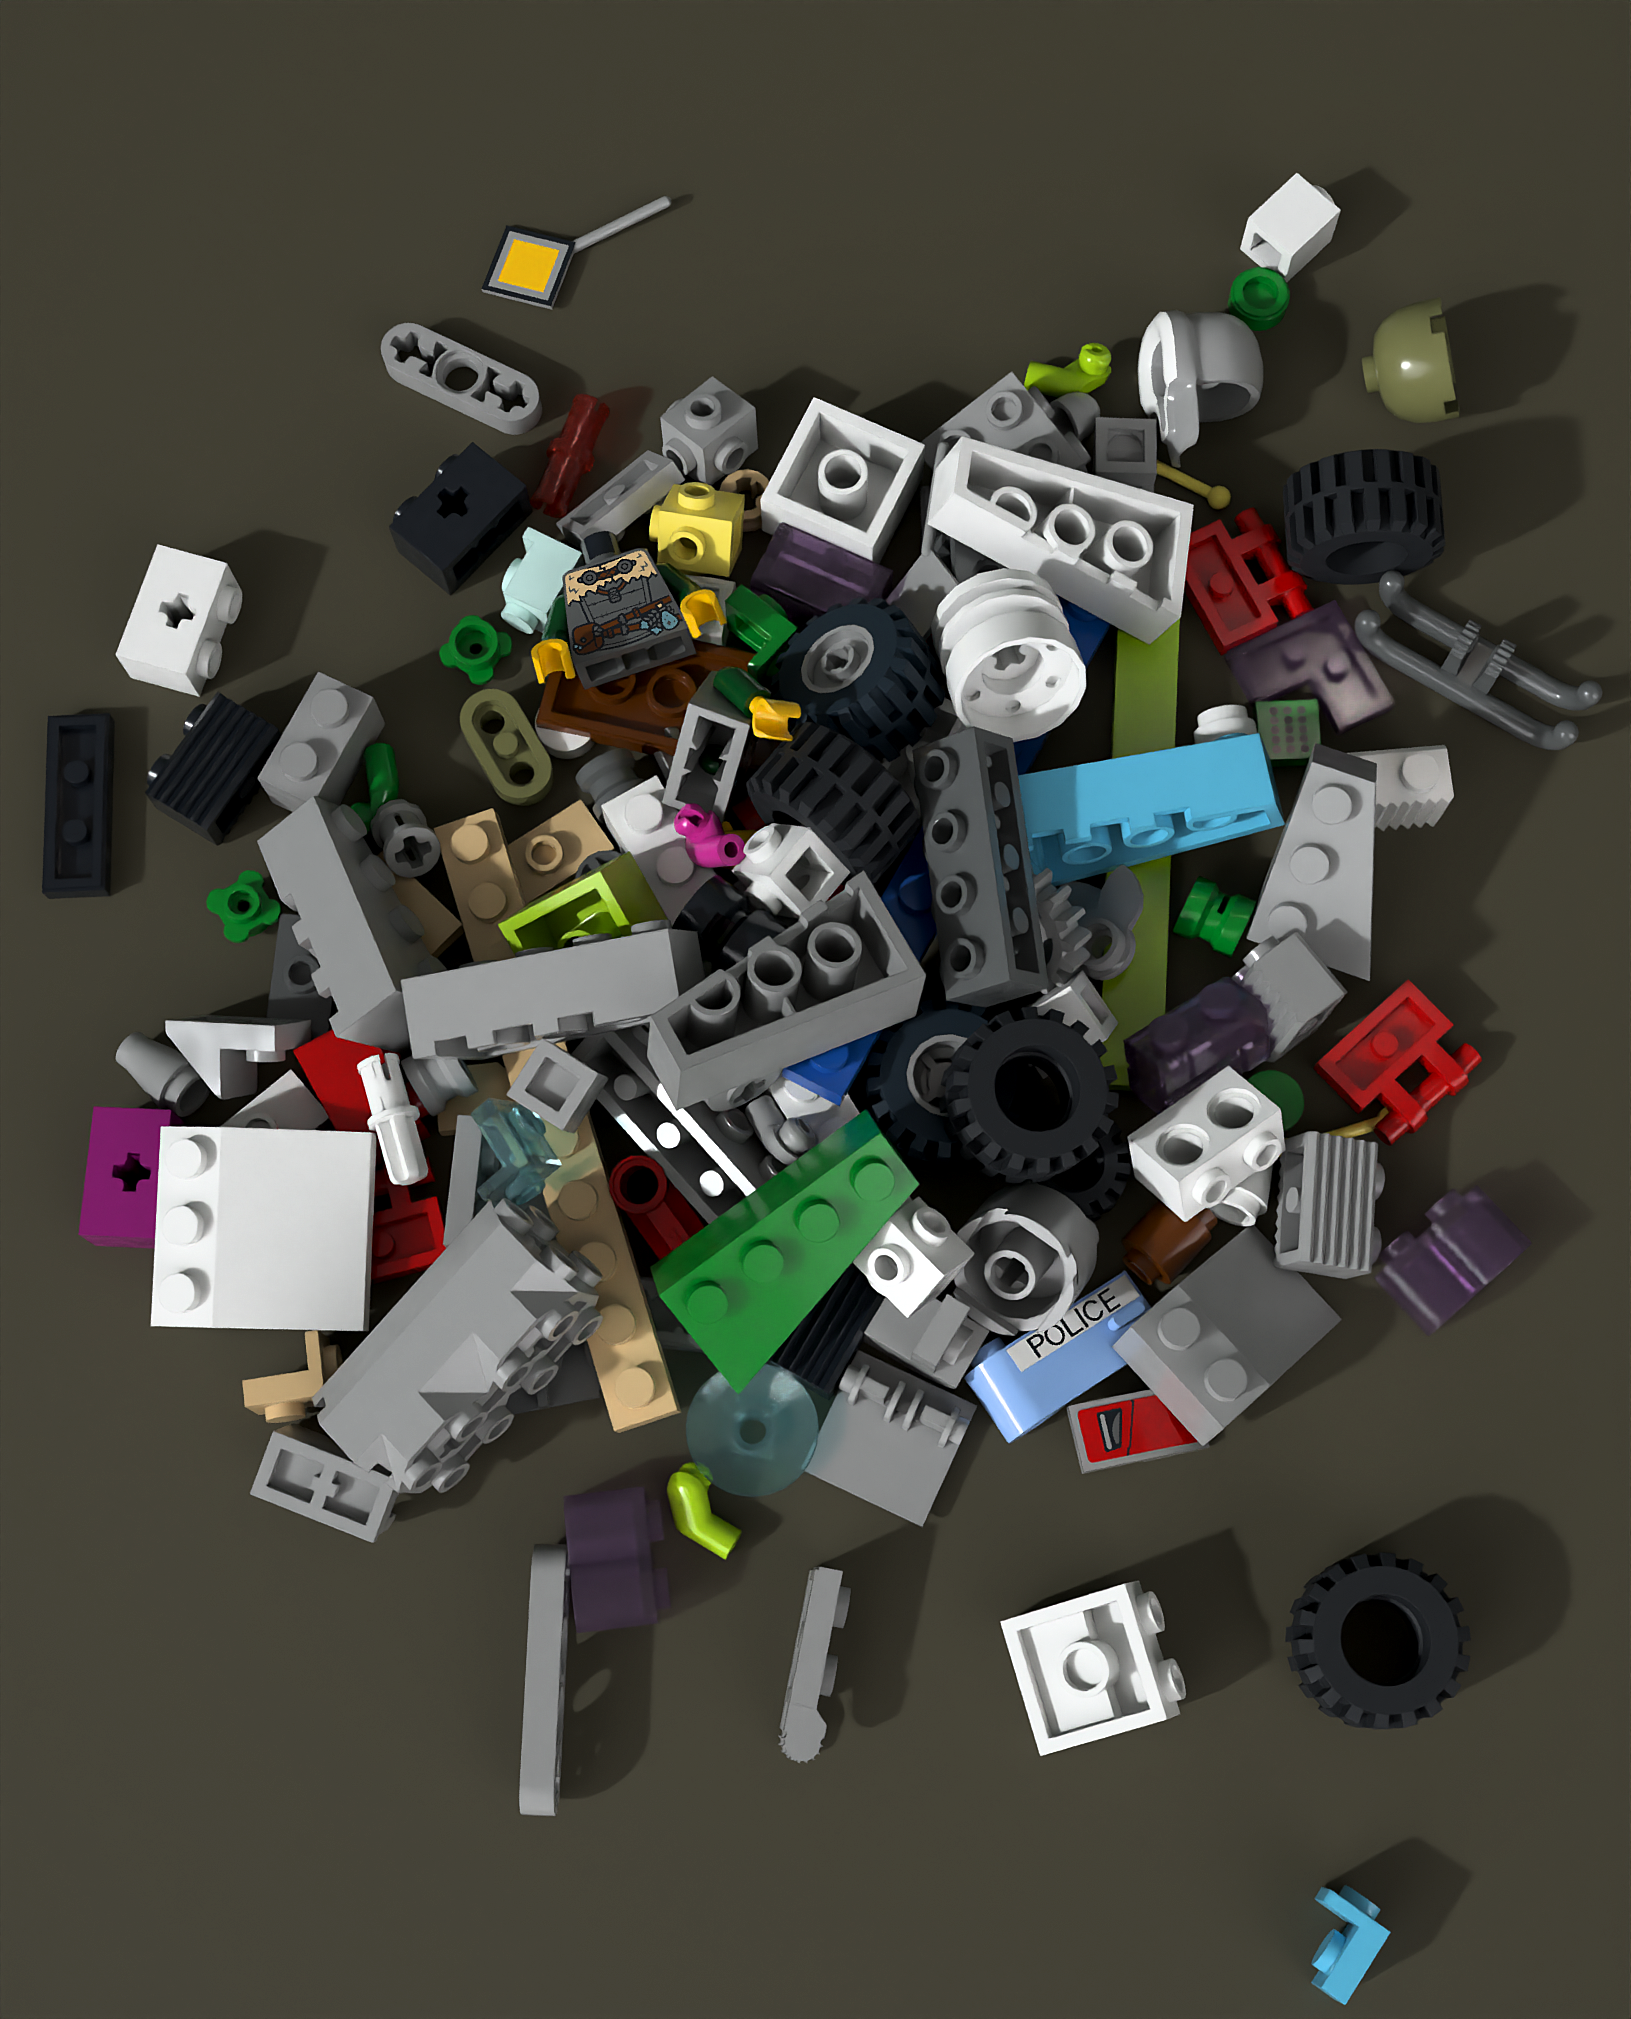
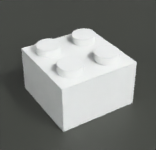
[760,397,925,578]

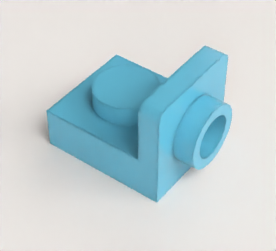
[1311,1885,1391,2005]

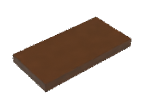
[536,639,791,777]

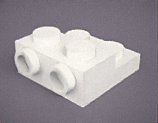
[1000,1581,1186,1756]

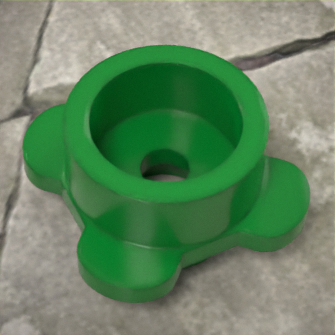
[439,615,513,685]
[206,870,282,943]

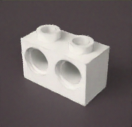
[1127,1066,1286,1222]

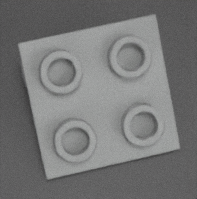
[802,1350,977,1527]

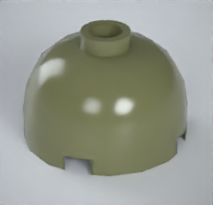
[1362,297,1460,423]

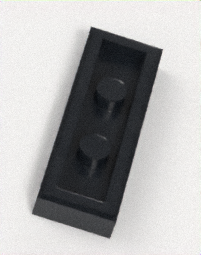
[42,713,115,899]

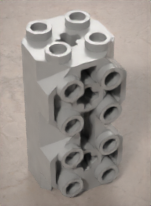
[312,1198,603,1493]

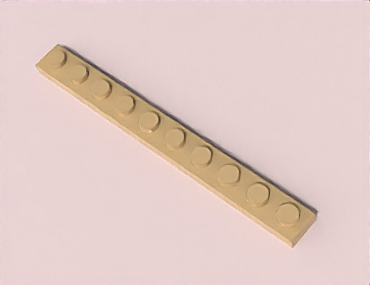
[434,808,681,1433]

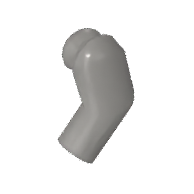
[744,1095,815,1165]

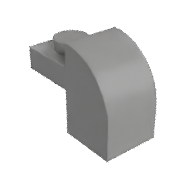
[863,1294,989,1389]

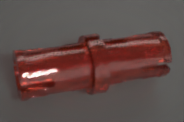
[530,394,610,519]

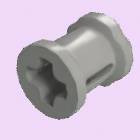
[370,799,441,878]

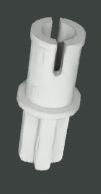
[357,1053,428,1186]

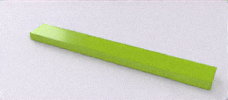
[1100,618,1180,1093]

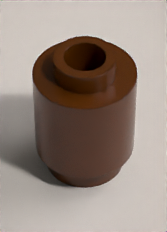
[1121,1199,1218,1285]

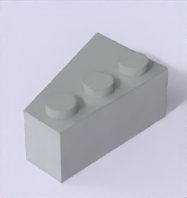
[1247,743,1377,981]

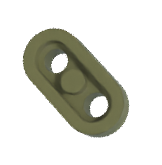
[460,689,554,806]

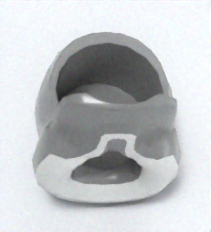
[1138,310,1264,468]

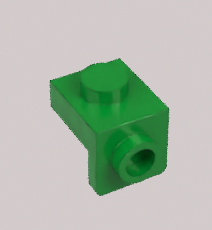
[725,584,798,688]

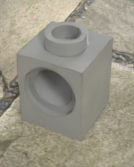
[506,1038,609,1134]

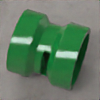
[1173,875,1257,958]

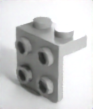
[921,371,1092,473]

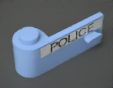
[964,1271,1151,1444]

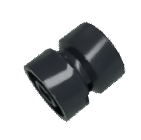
[672,875,789,974]

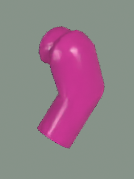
[674,803,745,868]

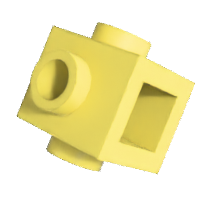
[649,482,745,577]

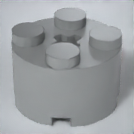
[953,1179,1099,1336]

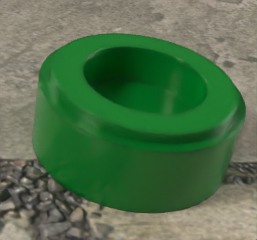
[1228,267,1290,331]
[1247,1070,1304,1134]

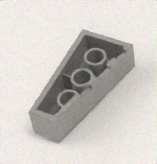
[401,920,705,1060]

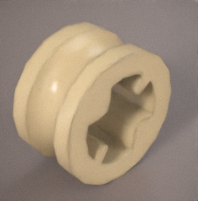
[719,469,769,532]

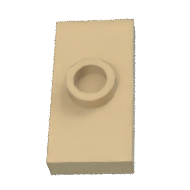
[508,799,616,905]

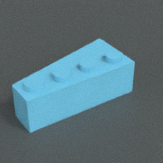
[1018,733,1285,886]

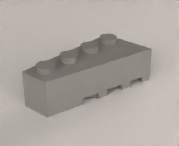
[257,796,448,1054]
[647,870,926,1111]

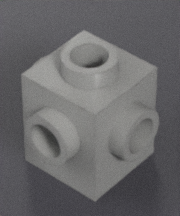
[660,376,758,486]

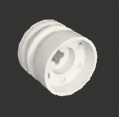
[931,568,1086,742]

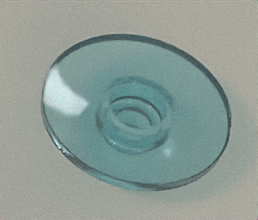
[686,1364,819,1497]

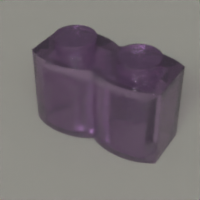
[1374,1185,1533,1337]
[563,1487,672,1633]

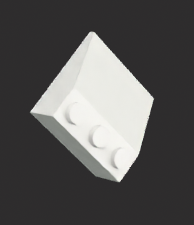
[151,1126,377,1331]

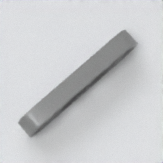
[519,1543,571,1816]

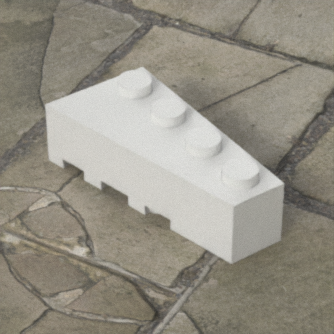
[928,436,1194,645]

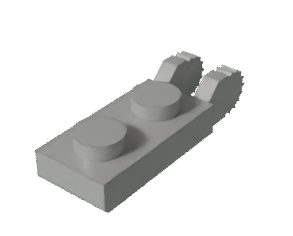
[778,1567,851,1763]

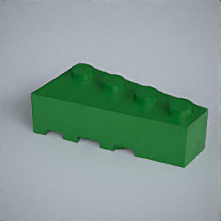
[650,1109,919,1395]

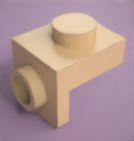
[242,1330,343,1423]

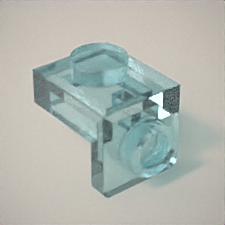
[471,1098,562,1206]

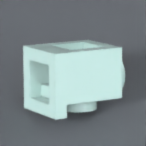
[501,527,585,634]

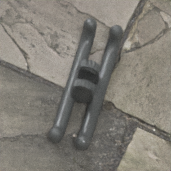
[1355,570,1602,750]

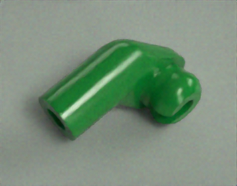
[351,743,400,836]

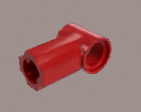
[609,1155,706,1260]

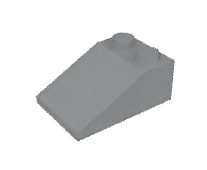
[1112,1225,1342,1447]

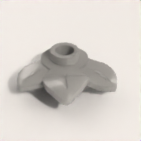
[1059,865,1144,981]

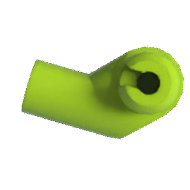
[1024,343,1111,398]
[667,1462,742,1560]

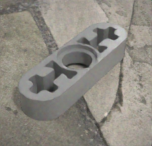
[381,323,542,435]

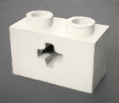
[116,544,242,697]

